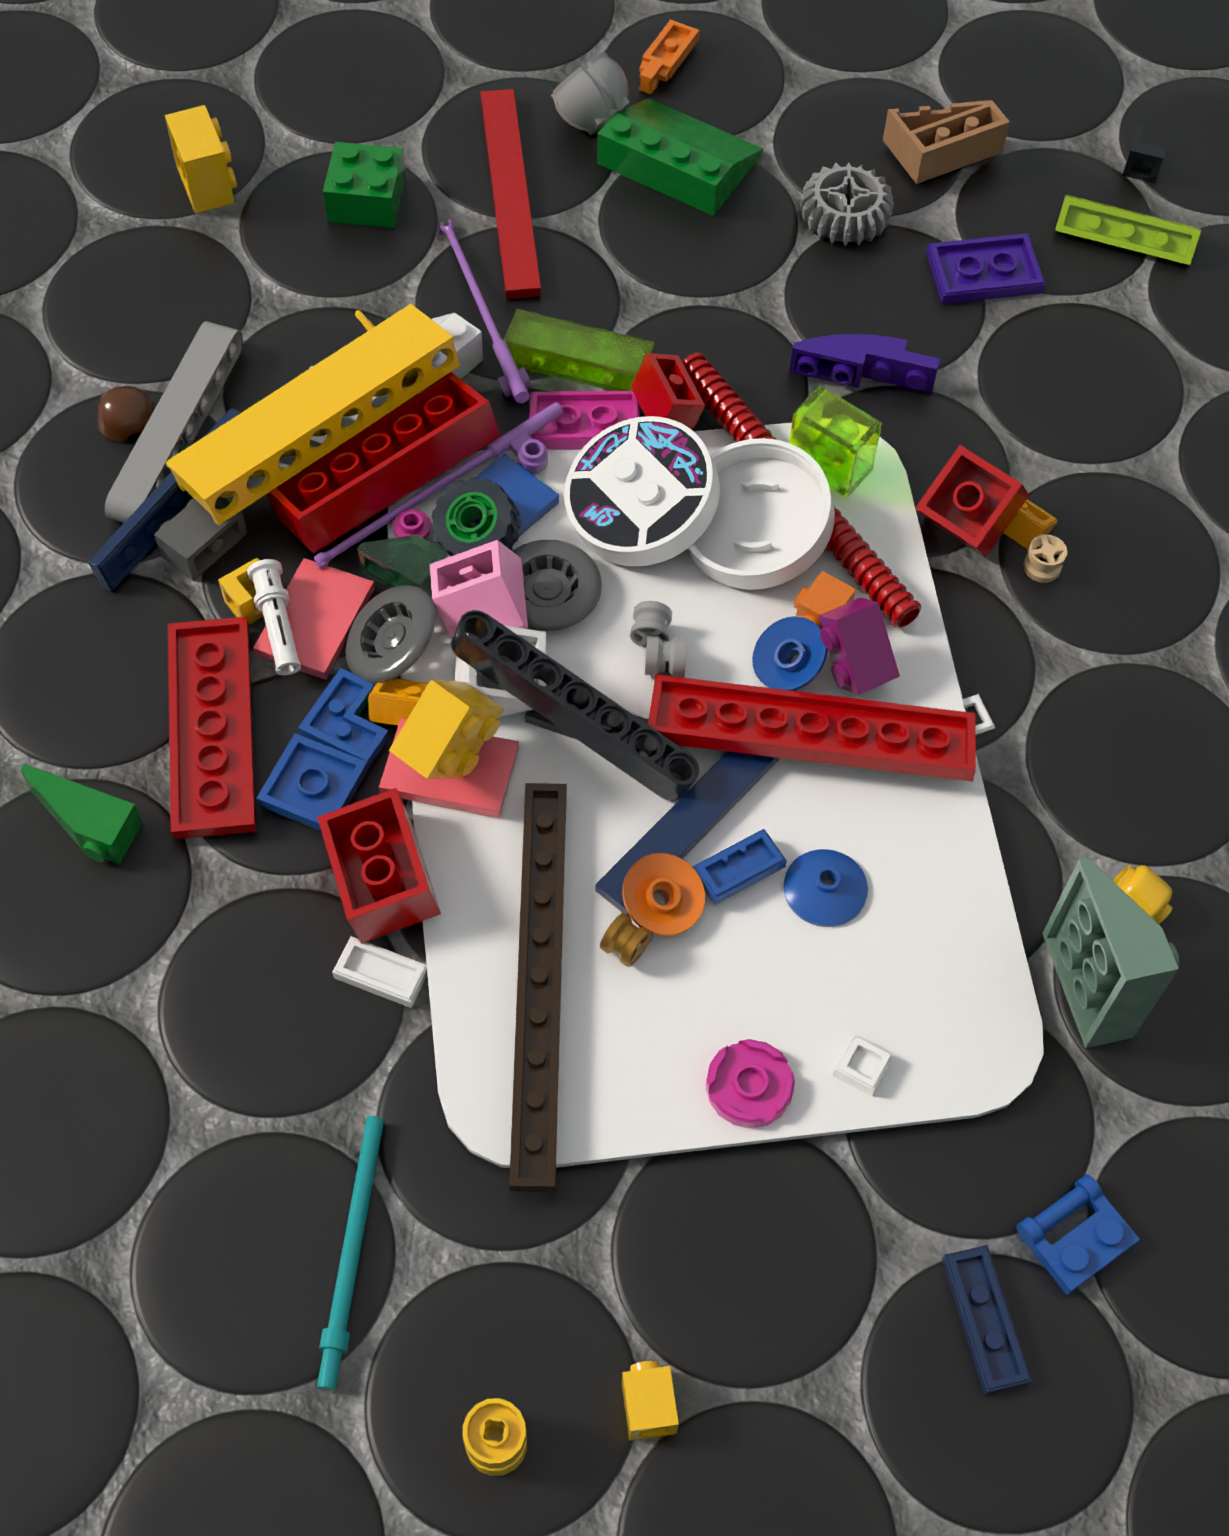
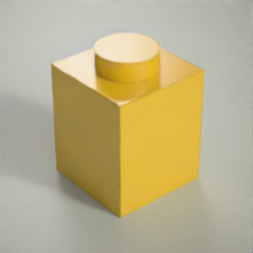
[622,1361,679,1441]

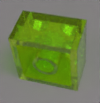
[789,386,882,498]

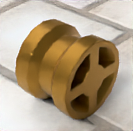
[600,913,652,967]

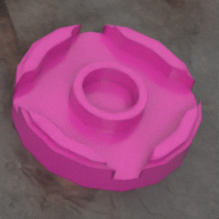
[706,1039,795,1128]

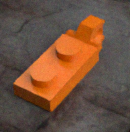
[639,19,700,95]

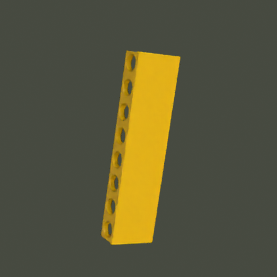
[165,304,460,526]

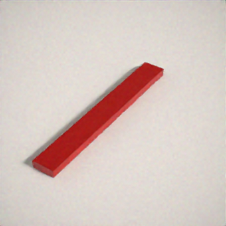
[481,89,541,299]

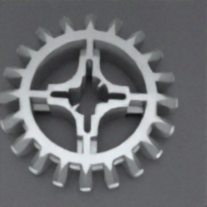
[800,162,894,246]

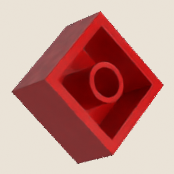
[916,445,1030,558]

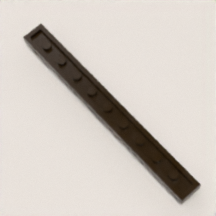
[509,783,567,1192]

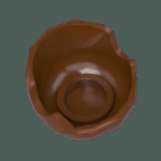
[97,386,155,443]

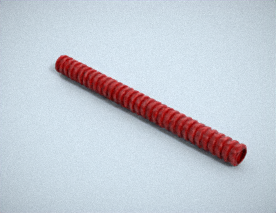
[682,352,922,628]

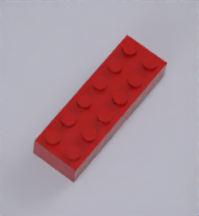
[267,372,500,553]

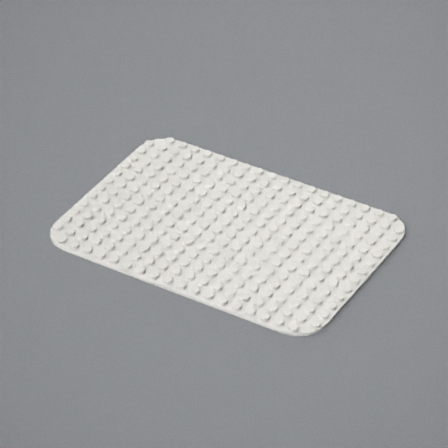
[387,420,1044,1168]

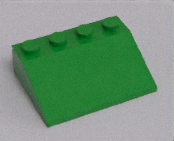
[597,98,763,216]

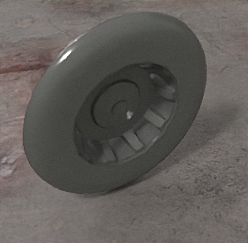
[512,539,602,631]
[345,585,436,683]

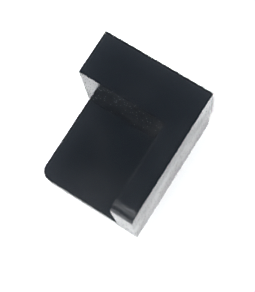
[1122,124,1166,183]

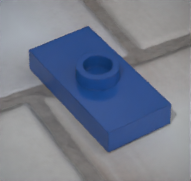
[693,829,787,905]

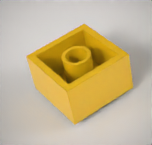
[165,105,237,214]
[389,679,504,779]

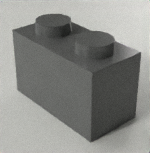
[154,497,248,581]

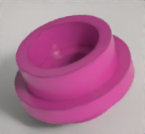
[393,509,431,546]

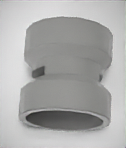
[645,636,687,678]

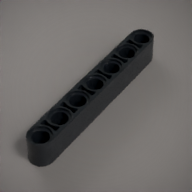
[451,610,700,801]

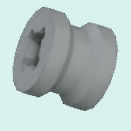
[630,601,672,648]

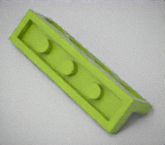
[1055,195,1201,265]

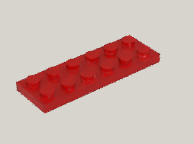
[168,617,257,839]

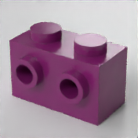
[819,598,900,695]

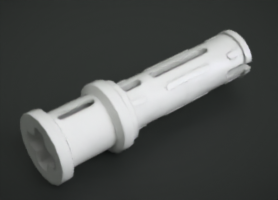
[247,559,301,676]

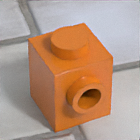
[794,571,856,628]

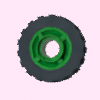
[431,477,521,557]

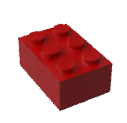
[317,788,441,944]

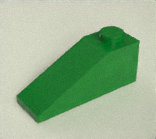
[20,764,143,864]

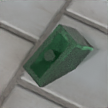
[357,535,448,597]

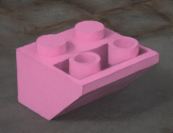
[430,540,528,639]

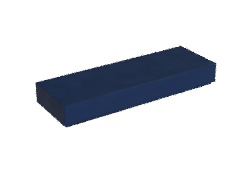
[941,1245,1032,1396]

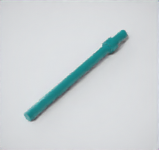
[317,1116,384,1392]

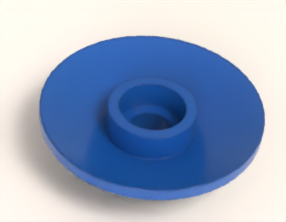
[752,616,828,691]
[784,849,868,927]

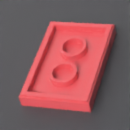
[253,558,375,680]
[379,718,519,818]

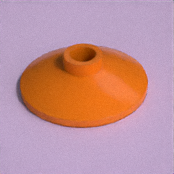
[622,853,705,936]

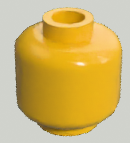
[1113,865,1173,924]

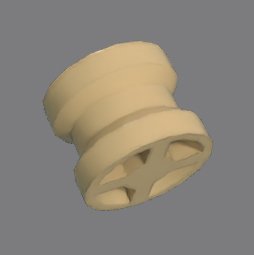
[1023,534,1067,583]

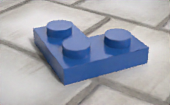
[298,668,389,768]

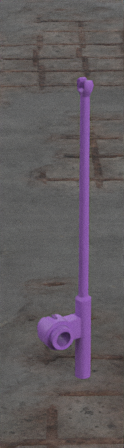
[440,219,532,403]
[314,402,564,569]

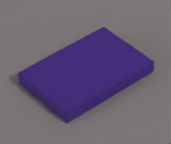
[926,233,1046,304]

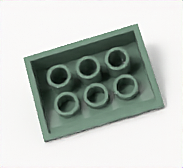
[1042,857,1179,1049]

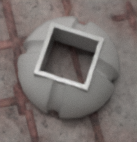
[551,52,630,136]

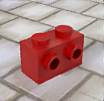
[631,353,705,430]

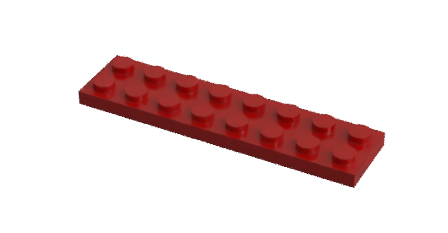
[648,674,976,782]

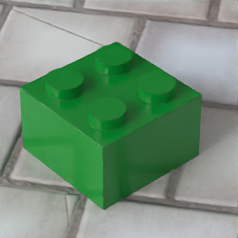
[323,142,406,228]

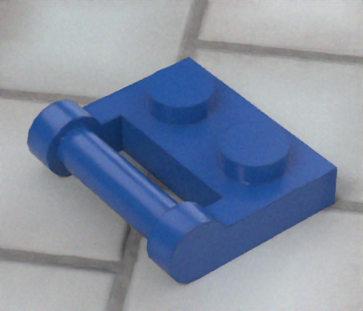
[1016,1174,1140,1296]

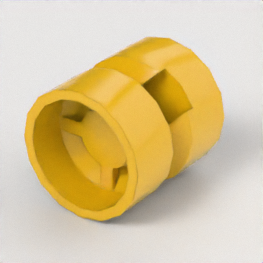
[463,1398,527,1476]

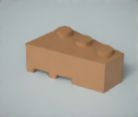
[883,100,1010,184]

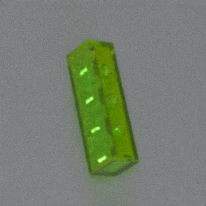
[504,309,655,391]

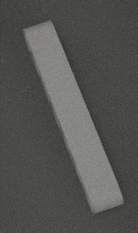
[104,321,243,523]

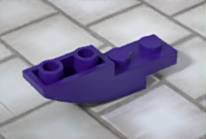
[789,334,940,393]

